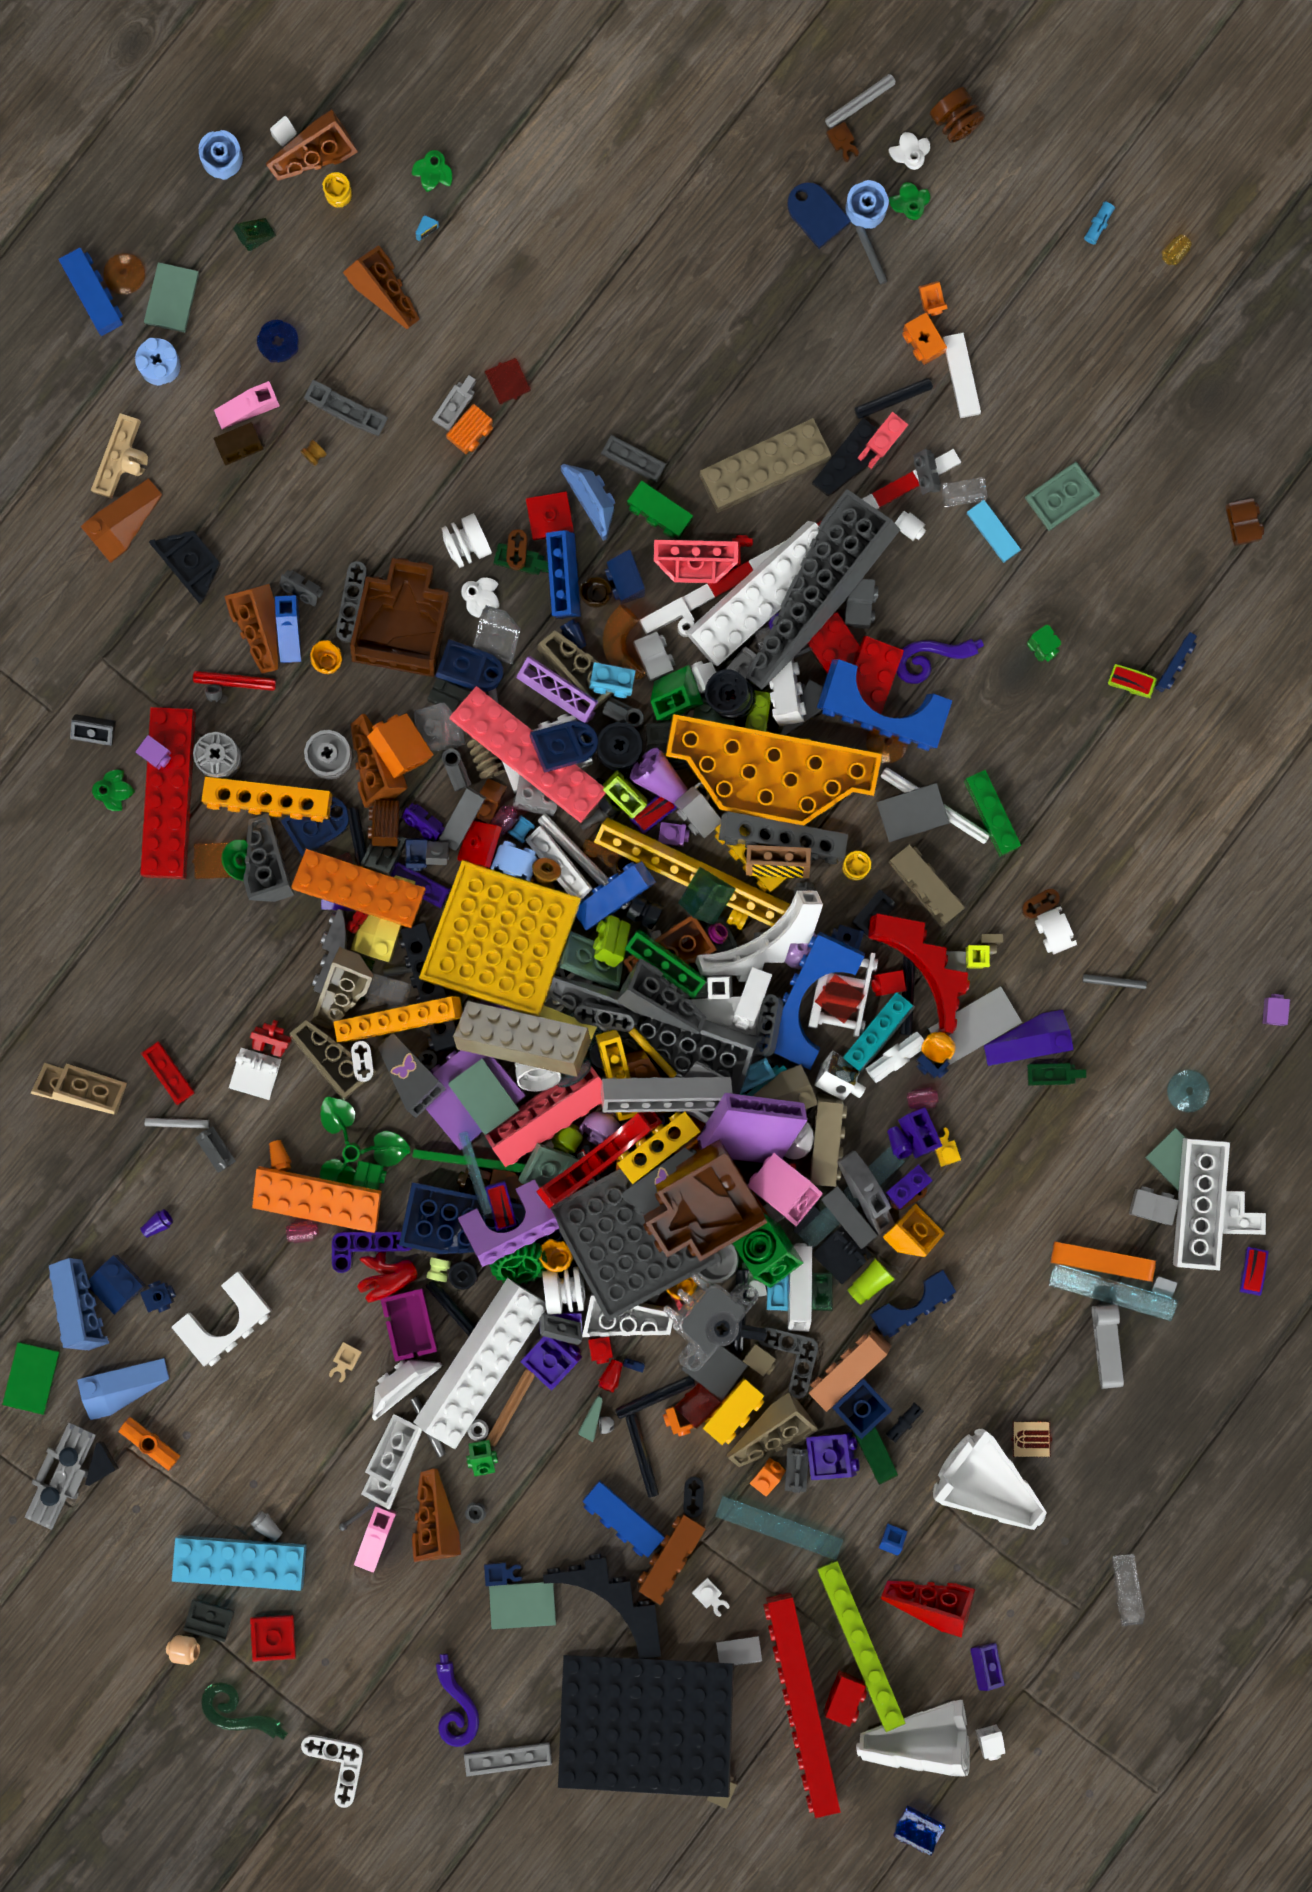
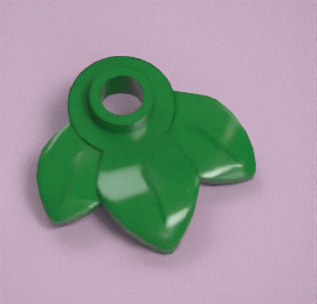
[412,150,452,192]
[889,182,930,220]
[92,770,135,811]

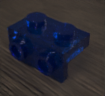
[893,1805,946,1856]

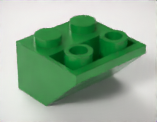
[650,665,703,720]

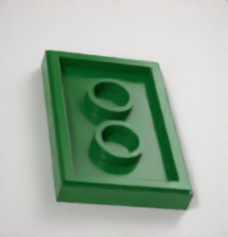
[2,1342,60,1415]

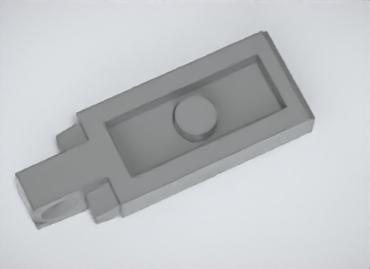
[432,375,476,431]

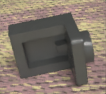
[426,842,449,865]

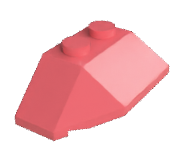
[654,540,738,583]

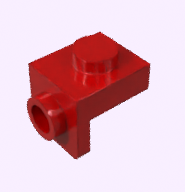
[732,535,753,567]

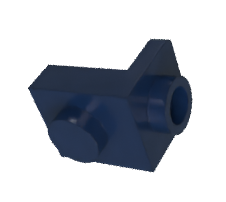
[406,838,428,871]
[915,1054,950,1079]

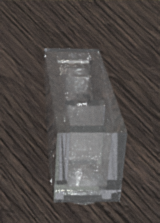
[1112,1554,1145,1626]

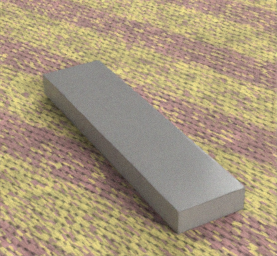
[464,1742,552,1776]

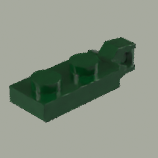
[493,543,549,575]
[1027,1063,1087,1086]

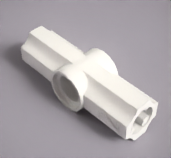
[865,1032,924,1083]

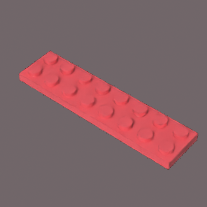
[449,686,606,823]

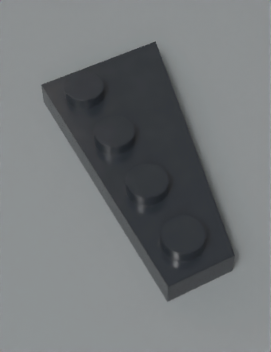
[812,418,896,496]

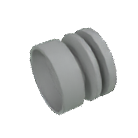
[193,732,242,779]

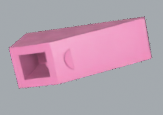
[214,381,280,429]
[354,1504,397,1573]

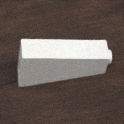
[788,1243,812,1332]

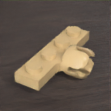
[91,414,148,499]

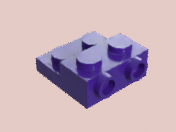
[521,1336,582,1391]
[806,1432,860,1480]

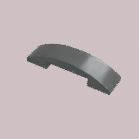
[304,380,388,437]

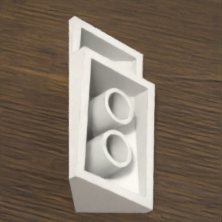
[361,1414,423,1510]

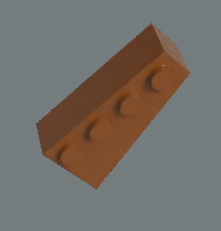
[637,1513,706,1605]

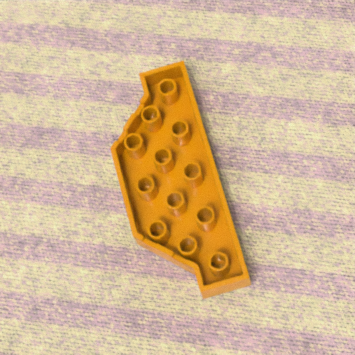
[665,714,882,826]

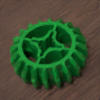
[490,1242,547,1285]

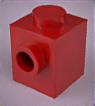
[871,970,906,996]
[588,1336,613,1364]

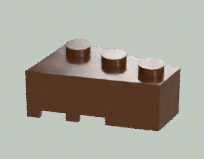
[625,1049,675,1116]

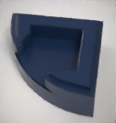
[623,1358,645,1373]

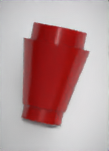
[598,1359,623,1393]

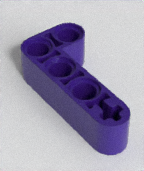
[332,1232,413,1273]

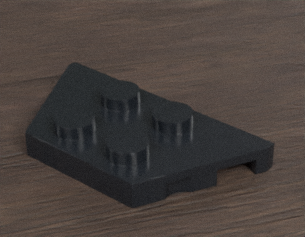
[149,531,220,605]

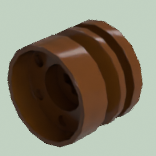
[930,87,985,143]

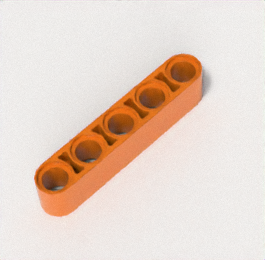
[1050,1242,1156,1282]

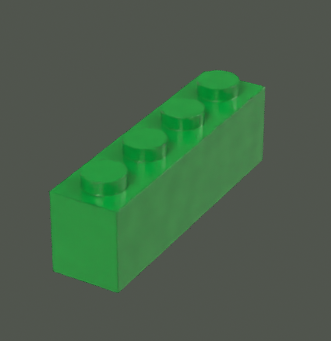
[964,770,1021,857]
[625,929,708,999]

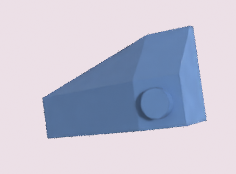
[77,1358,169,1420]

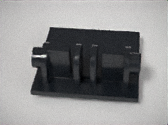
[812,1225,872,1284]

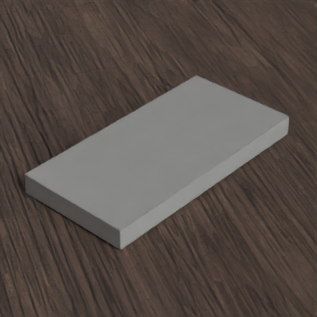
[928,986,1022,1065]

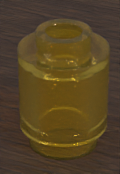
[1161,234,1192,265]

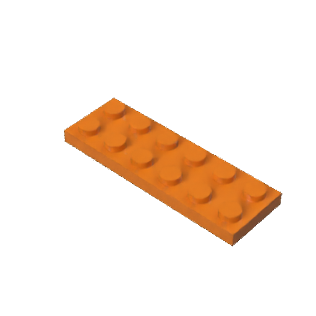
[291,849,426,928]
[252,1166,382,1233]

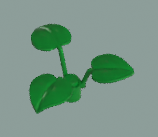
[320,1096,411,1185]

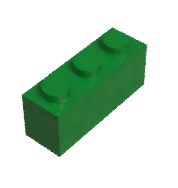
[627,480,693,540]

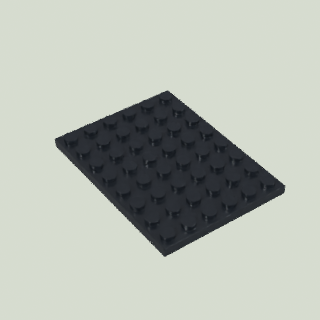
[558,1655,734,1798]

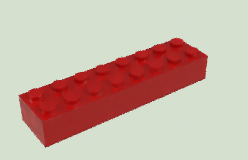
[140,707,196,879]

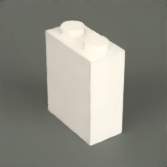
[732,967,772,1030]

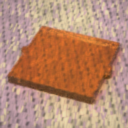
[192,843,232,879]

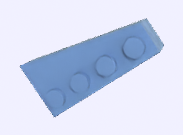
[49,1258,109,1351]

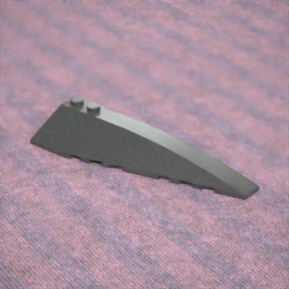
[548,975,759,1095]

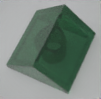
[678,867,736,924]

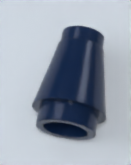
[560,619,587,649]

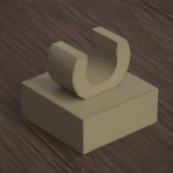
[980,934,1003,954]

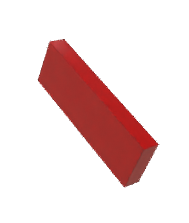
[141,1041,195,1105]

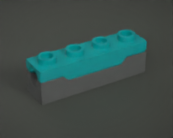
[843,992,915,1072]

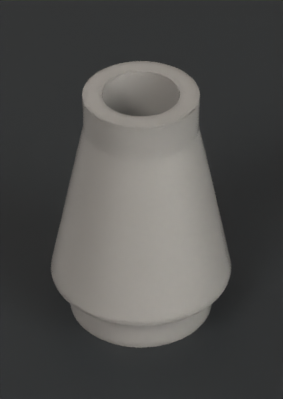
[250,1511,283,1542]

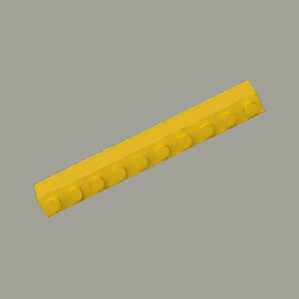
[594,817,791,927]

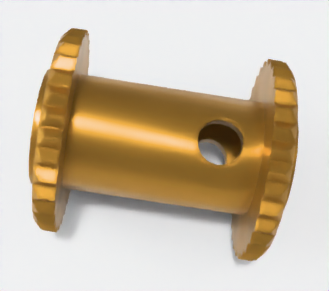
[531,858,561,890]

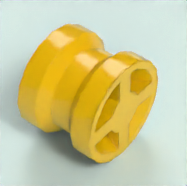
[726,909,748,930]

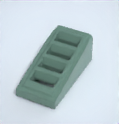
[578,1395,603,1442]

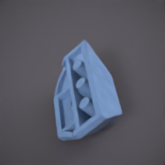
[561,464,615,541]

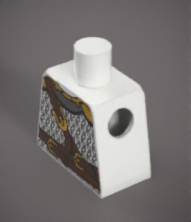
[815,1050,866,1100]

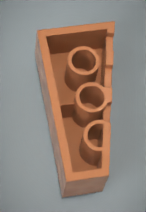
[809,1327,891,1412]

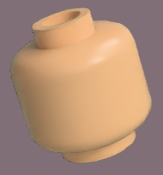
[166,1635,200,1665]

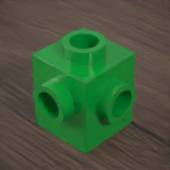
[466,1440,498,1476]

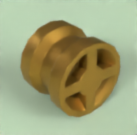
[301,440,327,466]

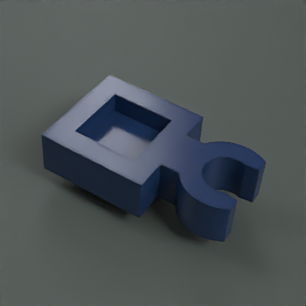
[484,1562,522,1586]

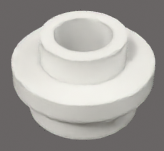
[467,1419,489,1441]

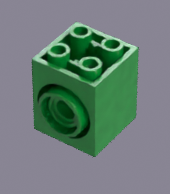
[733,1213,804,1288]

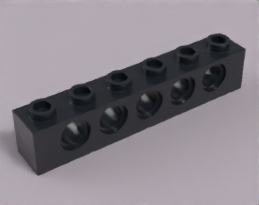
[398,923,456,1053]

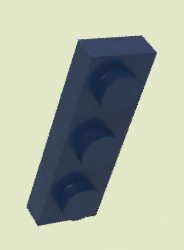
[1155,632,1197,692]

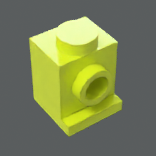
[966,945,990,969]

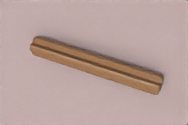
[486,1369,535,1447]

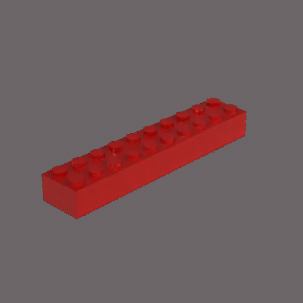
[763,1592,841,1818]

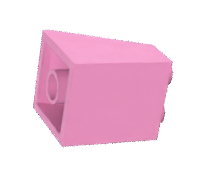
[748,1153,823,1226]

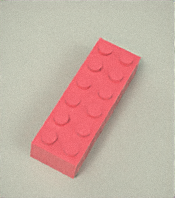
[483,1061,602,1167]

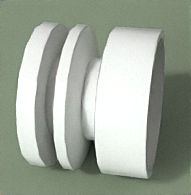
[441,513,492,568]
[514,1062,561,1092]
[542,1266,586,1315]

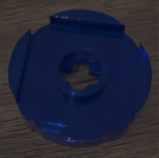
[257,320,299,363]

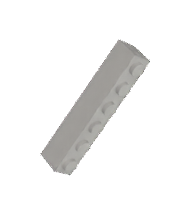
[601,1076,733,1113]

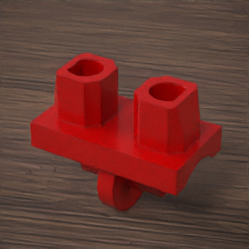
[250,1020,292,1057]

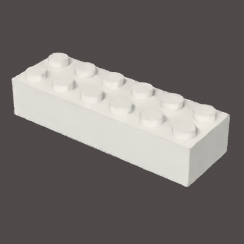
[1173,1138,1230,1270]

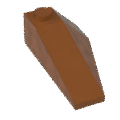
[224,584,278,673]

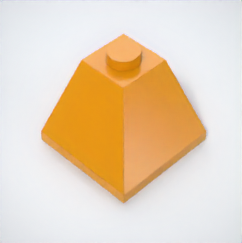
[883,1203,945,1257]

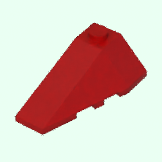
[881,1581,975,1638]

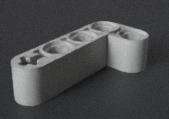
[1092,1304,1124,1389]

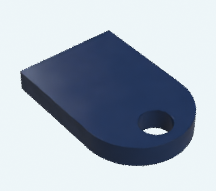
[787,183,851,249]
[436,639,503,692]
[529,721,598,773]
[281,797,349,857]

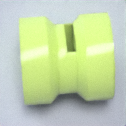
[426,1257,452,1282]

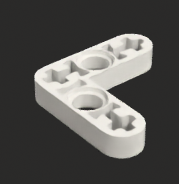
[301,1735,363,1808]

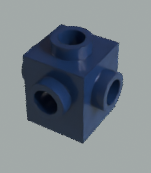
[140,1280,176,1313]

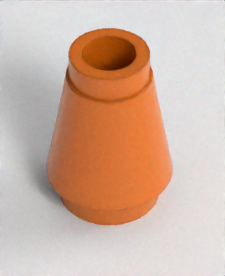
[269,1140,292,1171]

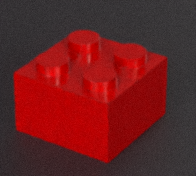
[823,1670,867,1727]

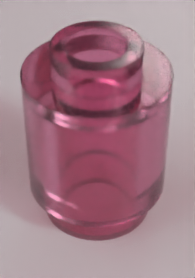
[490,805,519,837]
[907,1087,939,1111]
[286,1220,319,1244]

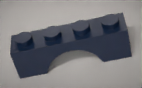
[869,1270,956,1338]

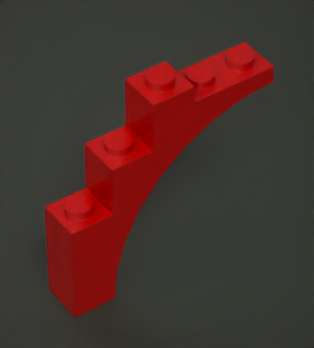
[868,914,970,1035]
[536,1112,662,1209]

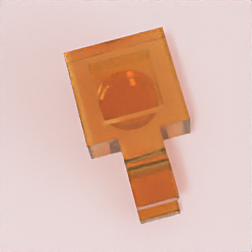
[582,839,618,868]

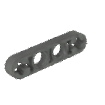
[336,561,367,642]

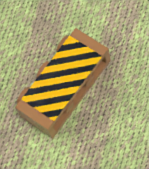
[746,845,811,878]

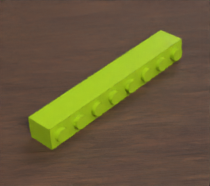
[817,1560,906,1732]

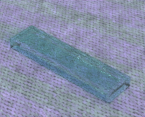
[458,1131,492,1217]

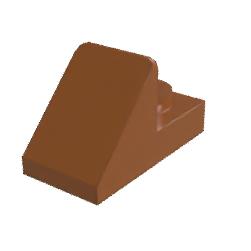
[475,779,507,824]

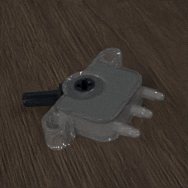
[663,1273,767,1372]

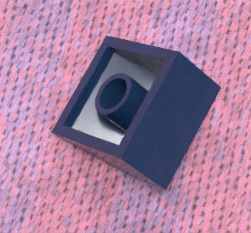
[604,550,645,605]
[89,1255,146,1315]
[832,1378,892,1439]

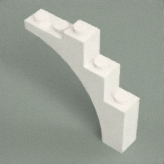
[695,891,823,982]

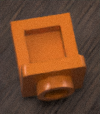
[918,281,948,316]
[663,1406,694,1437]
[750,1458,786,1497]

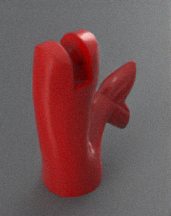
[357,1251,417,1303]

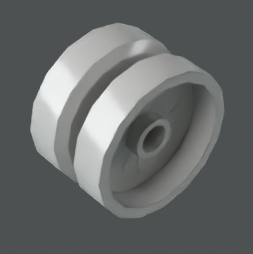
[304,730,353,780]
[697,1244,739,1283]

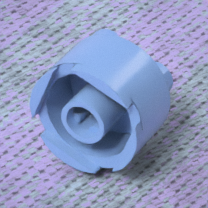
[199,130,243,180]
[845,180,889,229]
[135,338,181,385]
[490,841,538,882]

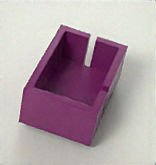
[380,1288,438,1362]

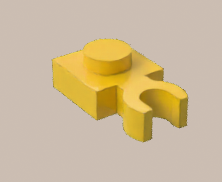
[935,1127,961,1167]

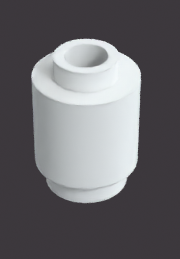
[895,511,926,541]

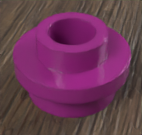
[708,923,728,944]

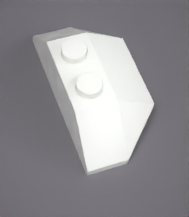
[372,1359,443,1421]

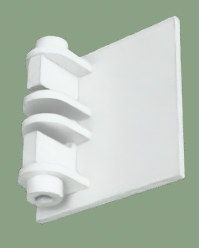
[229,1048,281,1100]

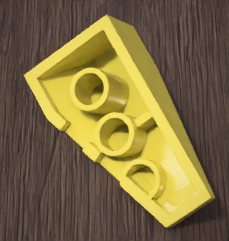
[351,875,416,962]

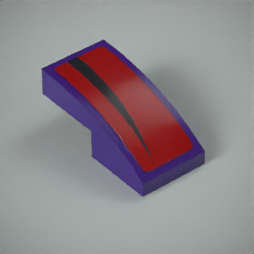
[630,796,677,834]
[484,1181,517,1231]
[1239,1247,1268,1296]

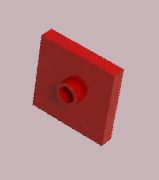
[526,491,574,540]
[457,821,502,868]
[250,1615,296,1662]

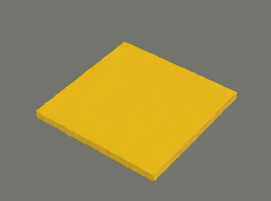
[419,860,581,1017]

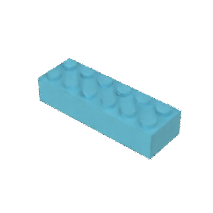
[172,1535,307,1591]

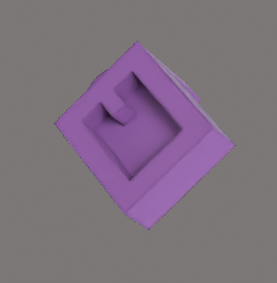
[658,822,690,847]

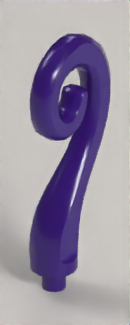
[896,639,984,684]
[436,1653,479,1747]

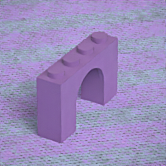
[458,1179,559,1267]

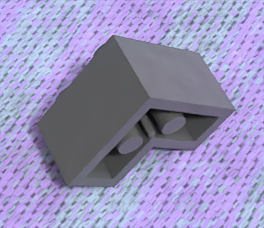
[844,579,878,629]

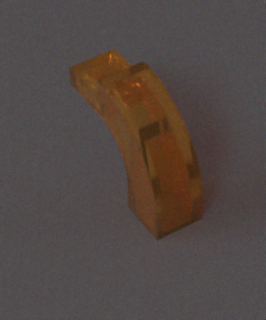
[603,605,647,679]

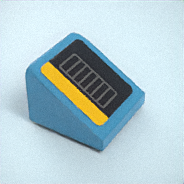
[416,215,439,241]

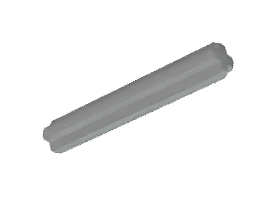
[825,74,896,129]

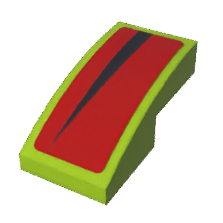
[1108,664,1157,698]

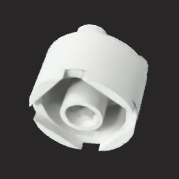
[1035,906,1077,955]

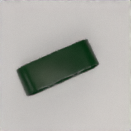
[853,1427,898,1485]

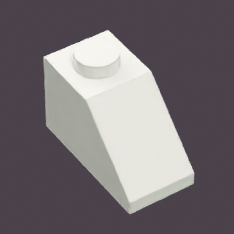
[976,1724,1005,1761]

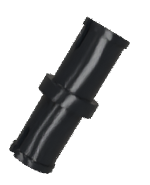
[886,1402,924,1443]

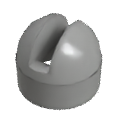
[598,1416,614,1434]

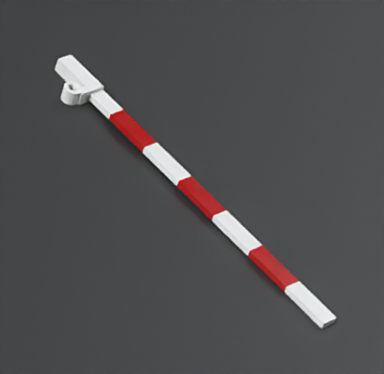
[639,449,961,637]

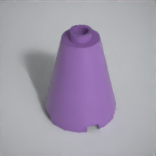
[630,748,687,804]

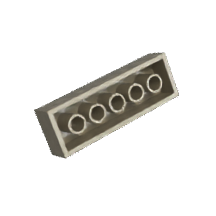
[700,418,831,513]
[453,1001,591,1077]

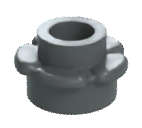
[465,1502,486,1524]

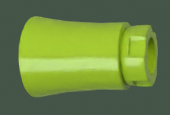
[848,1258,895,1305]

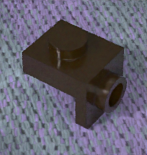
[457,1165,491,1193]

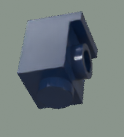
[831,925,864,950]

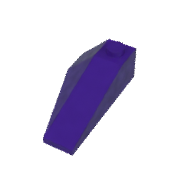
[984,1010,1074,1066]

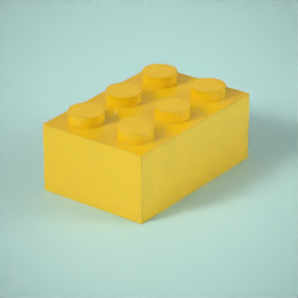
[702,1377,764,1445]

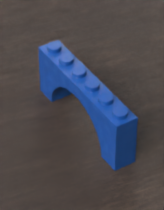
[817,659,952,751]
[764,932,865,1069]

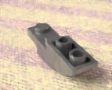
[312,909,347,994]
[837,1151,895,1235]

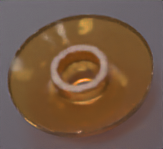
[103,253,145,295]
[866,729,908,763]

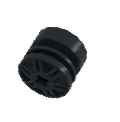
[705,669,756,721]

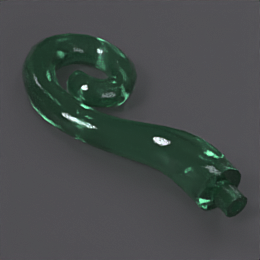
[201,1682,288,1740]

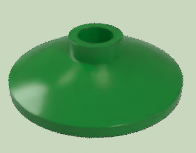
[221,840,248,881]

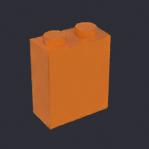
[367,713,433,778]

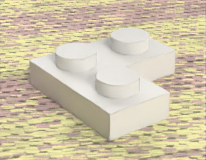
[1223,1191,1266,1235]

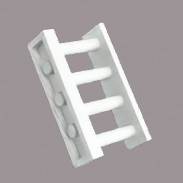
[808,953,878,1037]

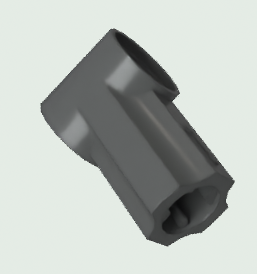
[602,697,644,730]
[442,749,472,792]

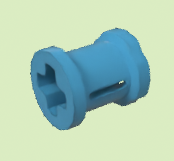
[508,815,535,843]

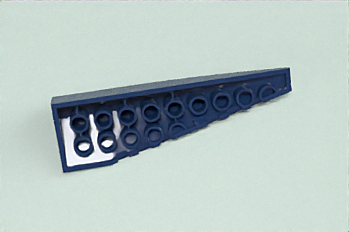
[399,1182,566,1254]

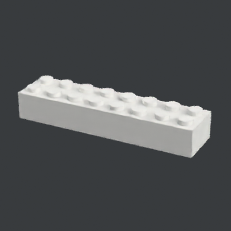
[685,521,819,666]
[413,1278,547,1449]

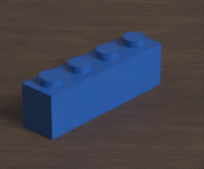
[58,248,123,336]
[546,530,581,619]
[576,862,656,931]
[583,1480,665,1557]

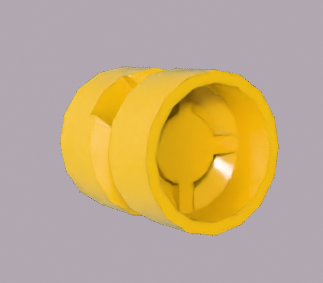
[323,172,352,208]
[842,851,871,881]

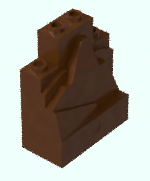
[350,558,449,677]
[643,1139,767,1261]

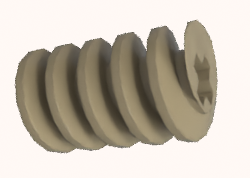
[467,738,505,779]

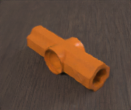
[118,1417,181,1471]

